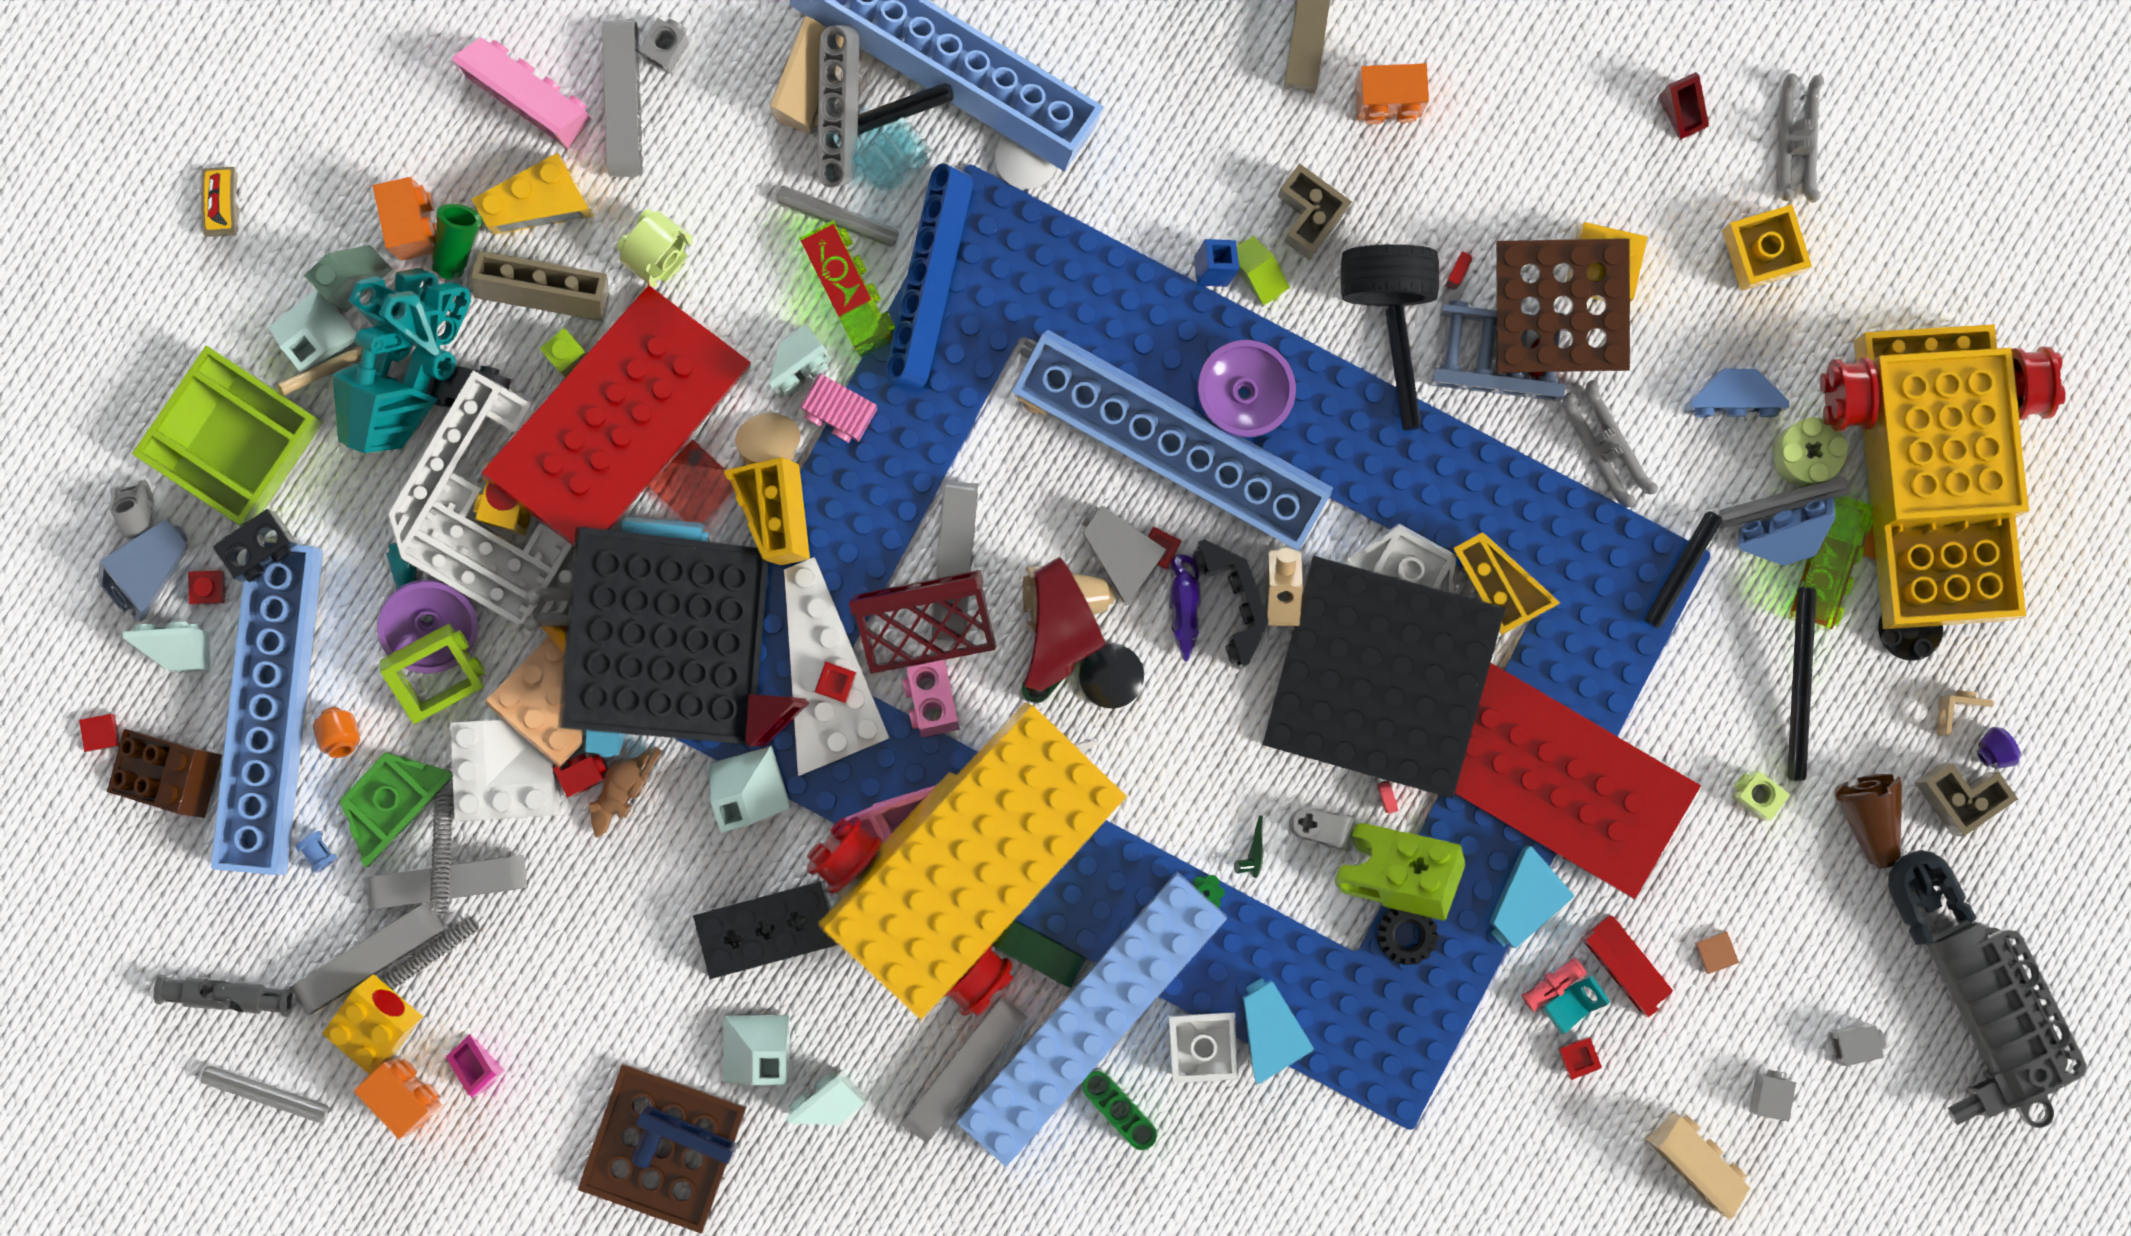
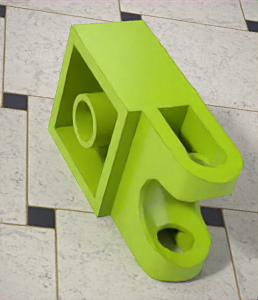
[1334,823,1465,921]

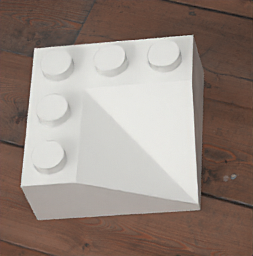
[450,720,561,822]

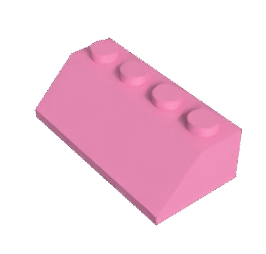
[452,37,591,150]

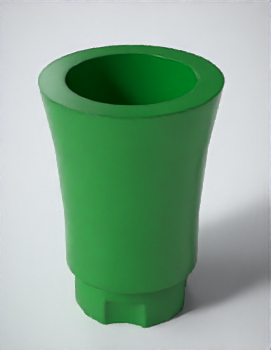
[432,204,483,280]

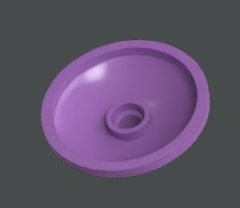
[1198,340,1296,438]
[377,580,478,674]

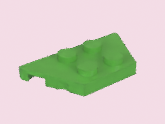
[340,752,453,867]

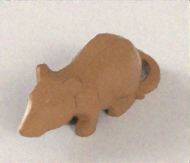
[589,746,663,838]

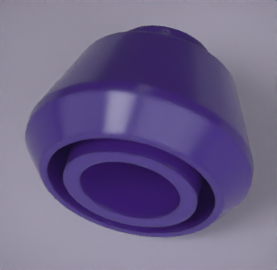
[1977,727,2021,769]

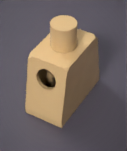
[1265,548,1303,626]

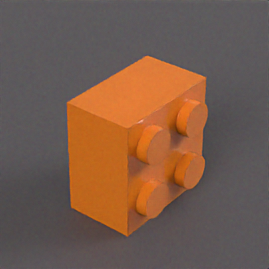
[1355,63,1429,124]
[372,177,437,261]
[354,1058,443,1140]

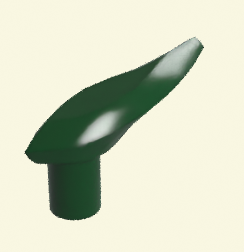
[1234,815,1264,878]

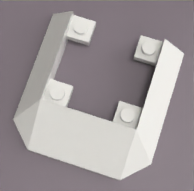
[389,370,617,625]

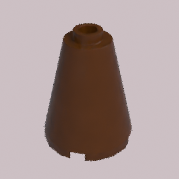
[1834,774,1902,869]

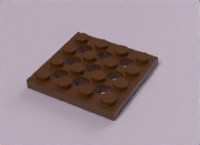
[1496,238,1630,373]
[577,1063,748,1234]

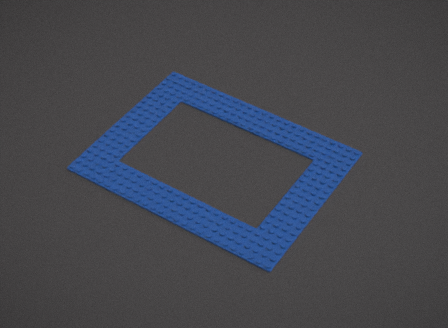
[675,164,1710,1130]

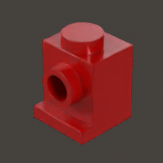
[553,753,608,797]

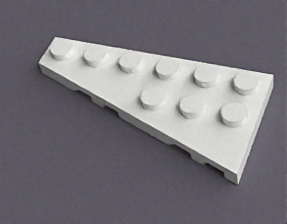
[784,557,890,776]

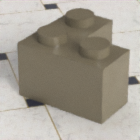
[1277,163,1352,260]
[1915,763,2018,837]

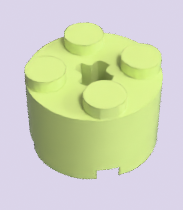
[616,209,693,287]
[1773,417,1848,487]

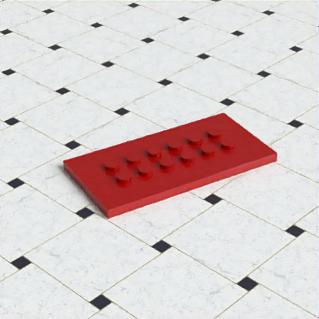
[481,285,751,547]
[1455,663,1701,899]

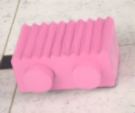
[800,373,878,443]

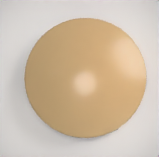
[735,413,800,465]

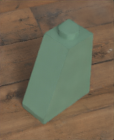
[304,245,393,313]

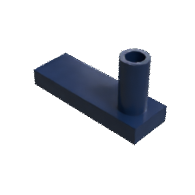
[631,1105,739,1168]

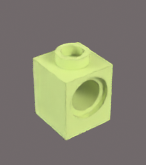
[1732,771,1790,821]

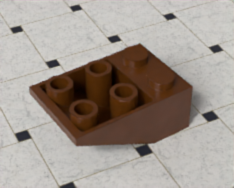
[107,729,222,818]

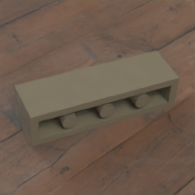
[471,250,609,321]

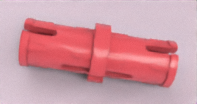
[1521,957,1587,1012]

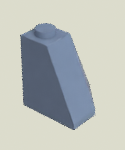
[98,518,188,622]

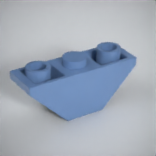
[1684,369,1789,418]
[1738,497,1835,566]

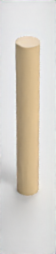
[276,346,362,396]

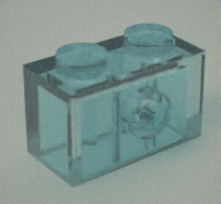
[853,116,932,191]

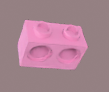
[902,659,960,738]

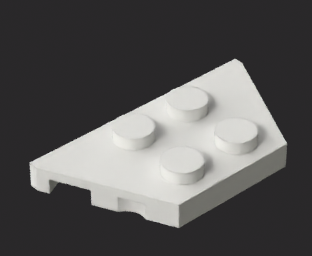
[1342,524,1457,593]

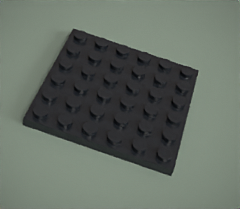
[558,527,769,745]
[1262,555,1506,799]

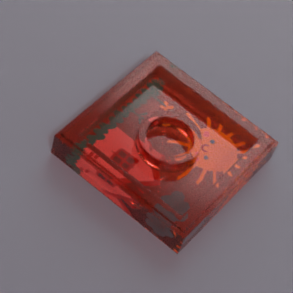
[649,439,734,523]

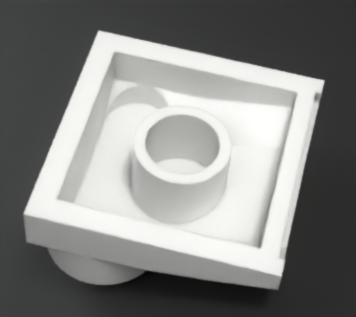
[1169,1012,1239,1083]

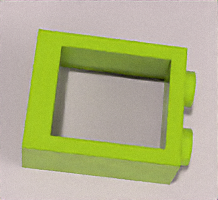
[380,623,486,724]

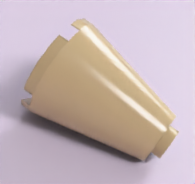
[1022,566,1114,632]

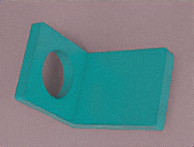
[1543,976,1610,1035]

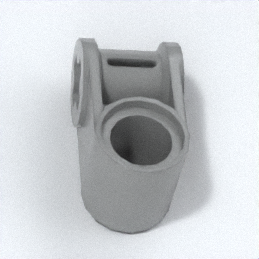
[109,479,154,539]
[1289,808,1355,851]

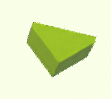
[1237,236,1290,307]

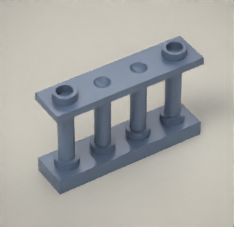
[1431,300,1568,402]

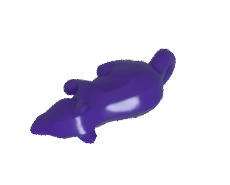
[1169,554,1201,662]

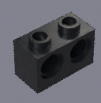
[212,509,298,582]

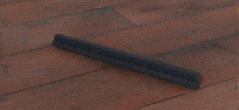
[1787,587,1817,781]

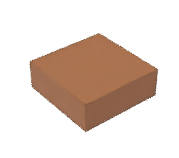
[1695,931,1739,974]

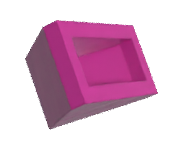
[446,1034,505,1098]

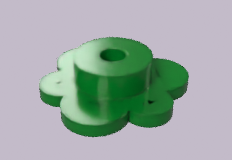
[1193,875,1225,908]

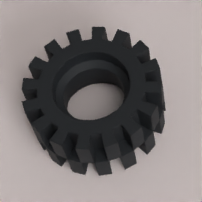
[1376,908,1439,965]

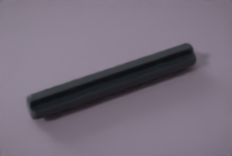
[838,83,954,137]
[1385,305,1421,431]
[1644,511,1722,628]

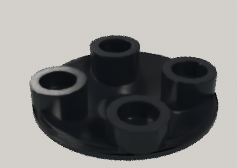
[1878,614,1943,661]
[1079,643,1144,709]

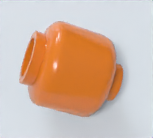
[313,707,360,758]

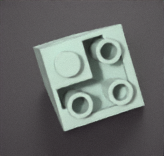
[268,289,357,373]
[769,324,831,398]
[123,622,210,672]
[709,745,791,833]
[723,1015,790,1085]
[785,1070,867,1125]

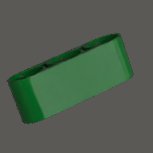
[1082,1068,1157,1150]

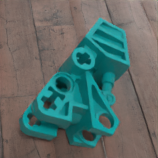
[333,268,471,453]

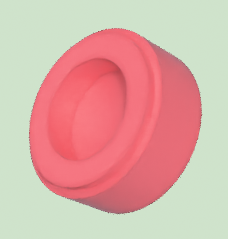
[1377,780,1399,814]

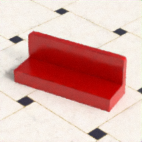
[1580,915,1673,1018]

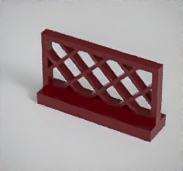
[849,570,997,674]

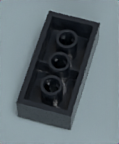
[693,880,839,980]

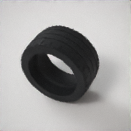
[1341,244,1439,306]

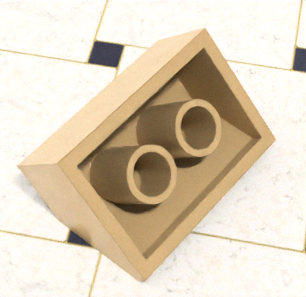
[770,16,844,135]
[1646,1112,1750,1220]

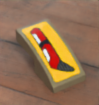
[201,167,239,237]

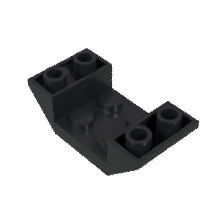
[1192,539,1269,669]

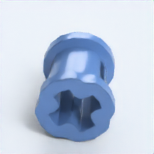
[295,831,338,874]

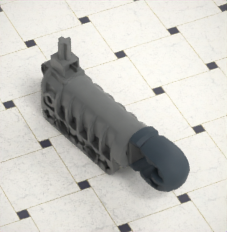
[1888,850,2087,1128]

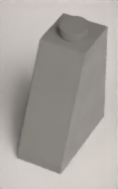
[1082,505,1166,605]

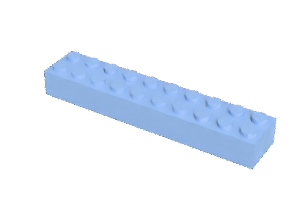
[790,0,1104,172]
[1012,330,1333,551]
[211,542,323,875]
[957,872,1227,1167]

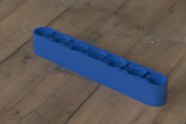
[885,163,973,389]

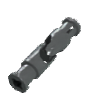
[153,975,293,1017]

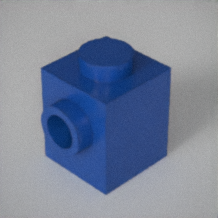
[1194,239,1239,287]

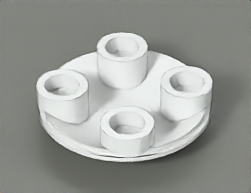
[995,135,1057,189]

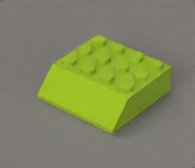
[132,345,324,526]

